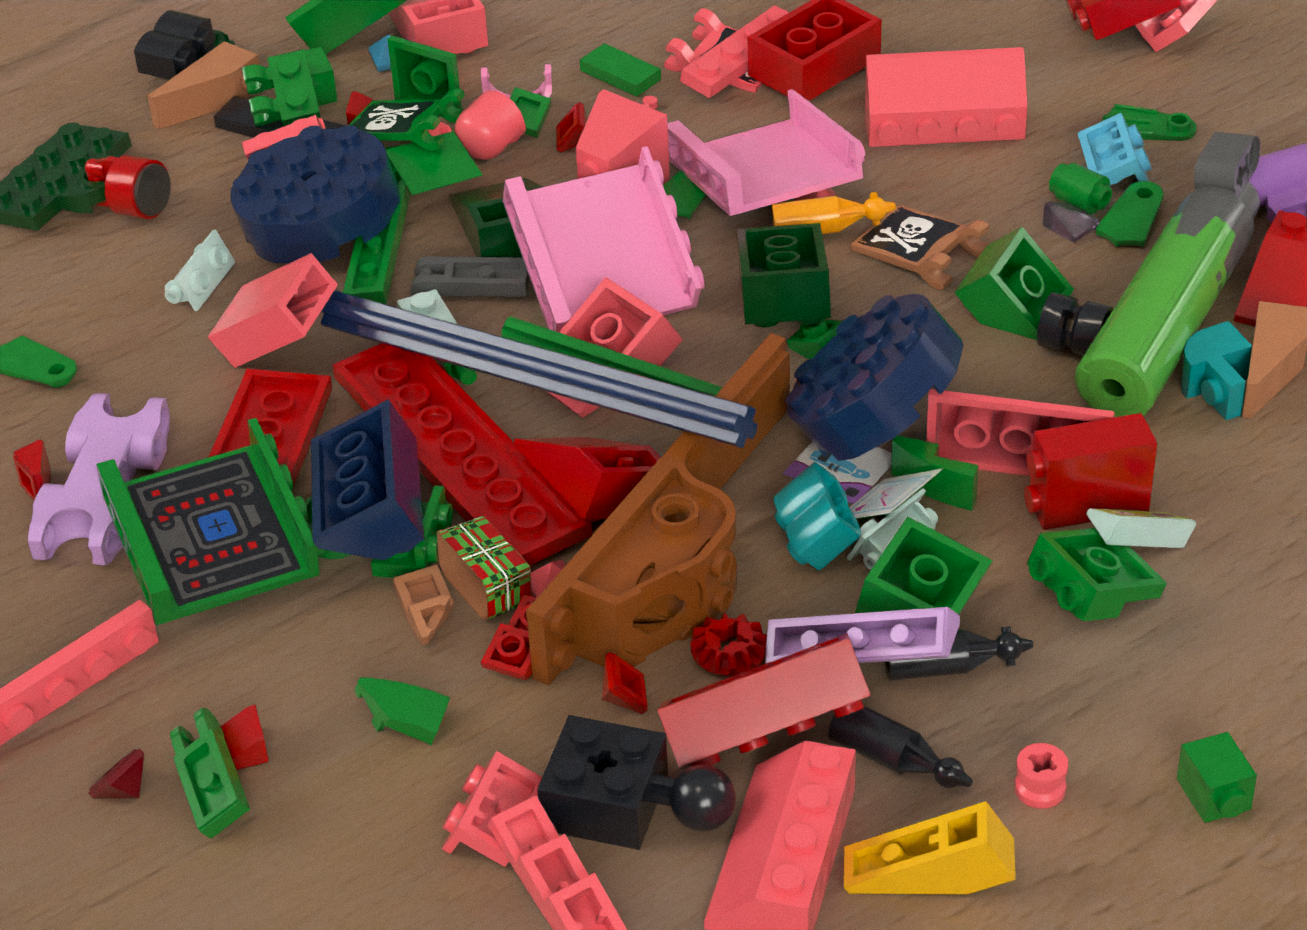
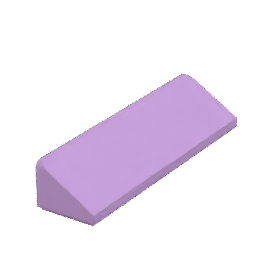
[765,607,960,664]

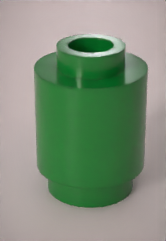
[1049,163,1112,215]

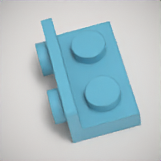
[1078,113,1152,185]

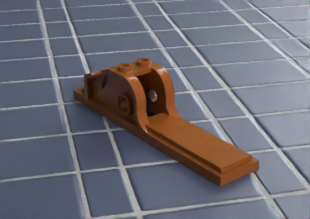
[526,333,790,686]

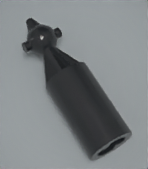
[885,626,1033,681]
[829,706,973,788]

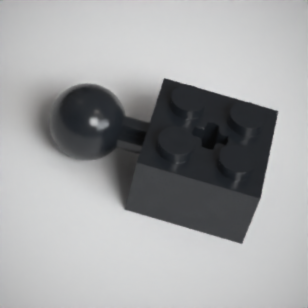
[537,715,736,850]

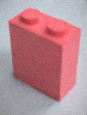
[208,253,338,368]

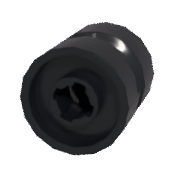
[1037,292,1113,357]

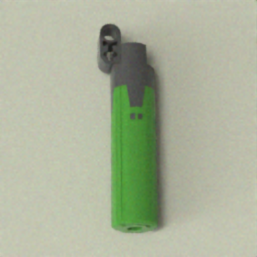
[1074,132,1260,417]

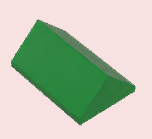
[285,0,407,55]

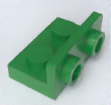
[371,485,453,578]

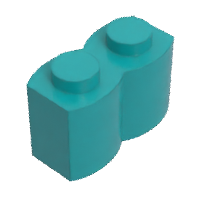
[774,461,861,571]

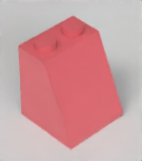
[576,89,670,185]

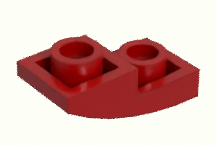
[480,594,537,681]

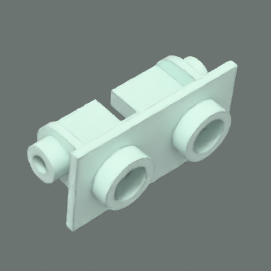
[165,229,235,311]
[847,488,938,571]

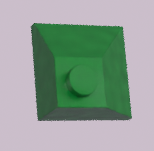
[387,35,462,118]

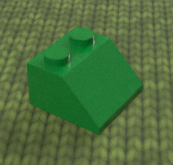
[954,226,1074,340]
[854,516,992,615]

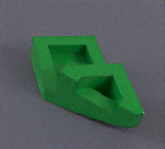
[354,677,450,745]

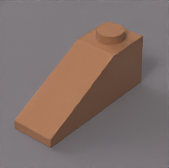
[147,41,260,129]
[1242,301,1307,419]

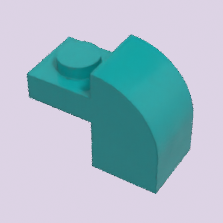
[1180,321,1252,420]

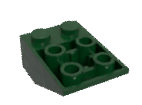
[449,178,543,258]

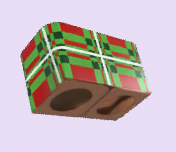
[437,516,532,621]

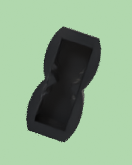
[134,10,216,80]

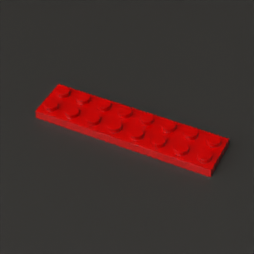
[332,343,592,566]

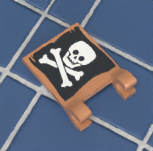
[851,205,990,290]

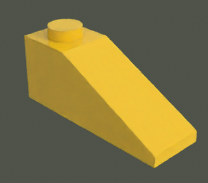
[844,801,1016,895]

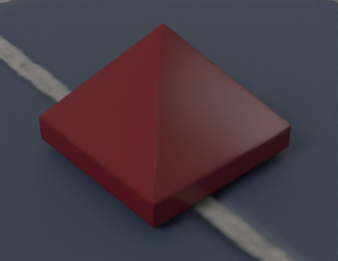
[88,748,144,798]

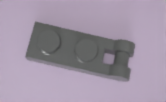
[410,256,530,298]

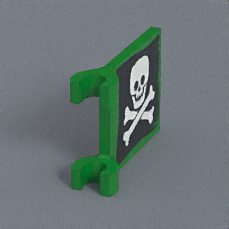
[349,88,465,151]

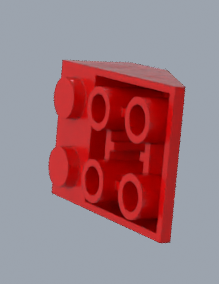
[513,437,661,522]

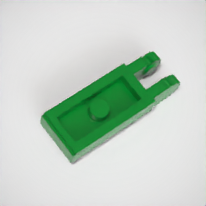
[169,707,250,839]

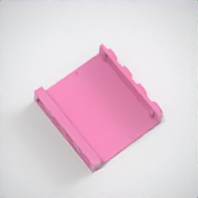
[668,89,865,216]
[503,146,705,332]

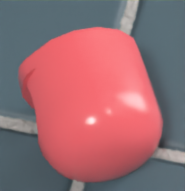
[455,90,526,160]

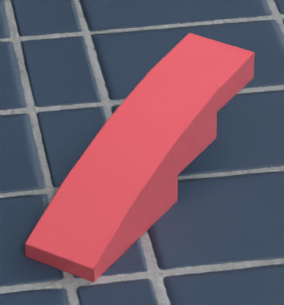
[488,795,627,930]

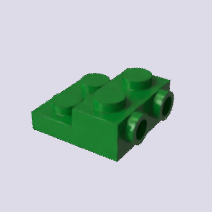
[1026,528,1167,621]

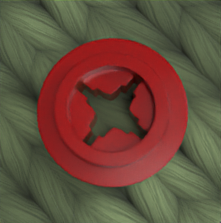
[690,612,767,675]

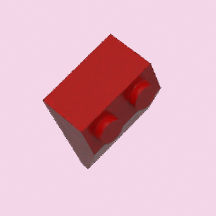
[1234,210,1307,327]

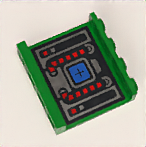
[96,418,324,626]

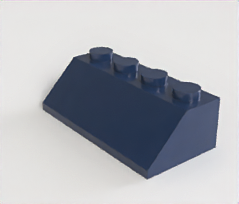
[311,399,425,561]

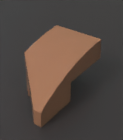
[393,564,453,645]

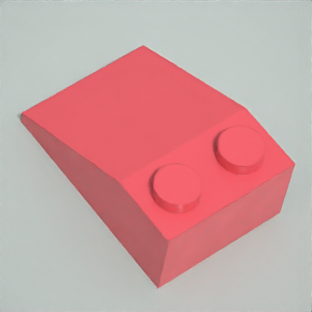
[543,277,683,418]

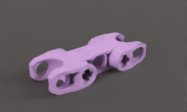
[28,393,170,565]

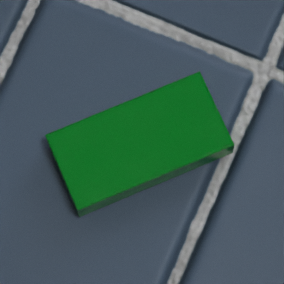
[580,43,661,97]

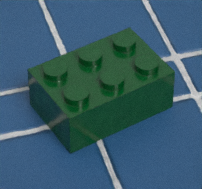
[737,223,831,328]

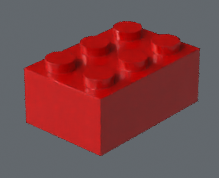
[747,0,882,101]

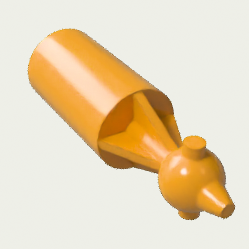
[771,192,896,234]

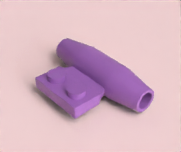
[1249,143,1307,223]

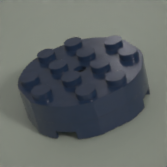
[230,125,400,263]
[785,294,964,461]

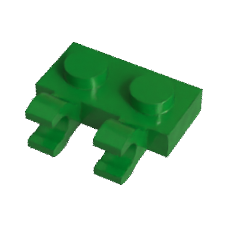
[242,49,321,127]

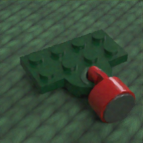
[0,122,171,231]

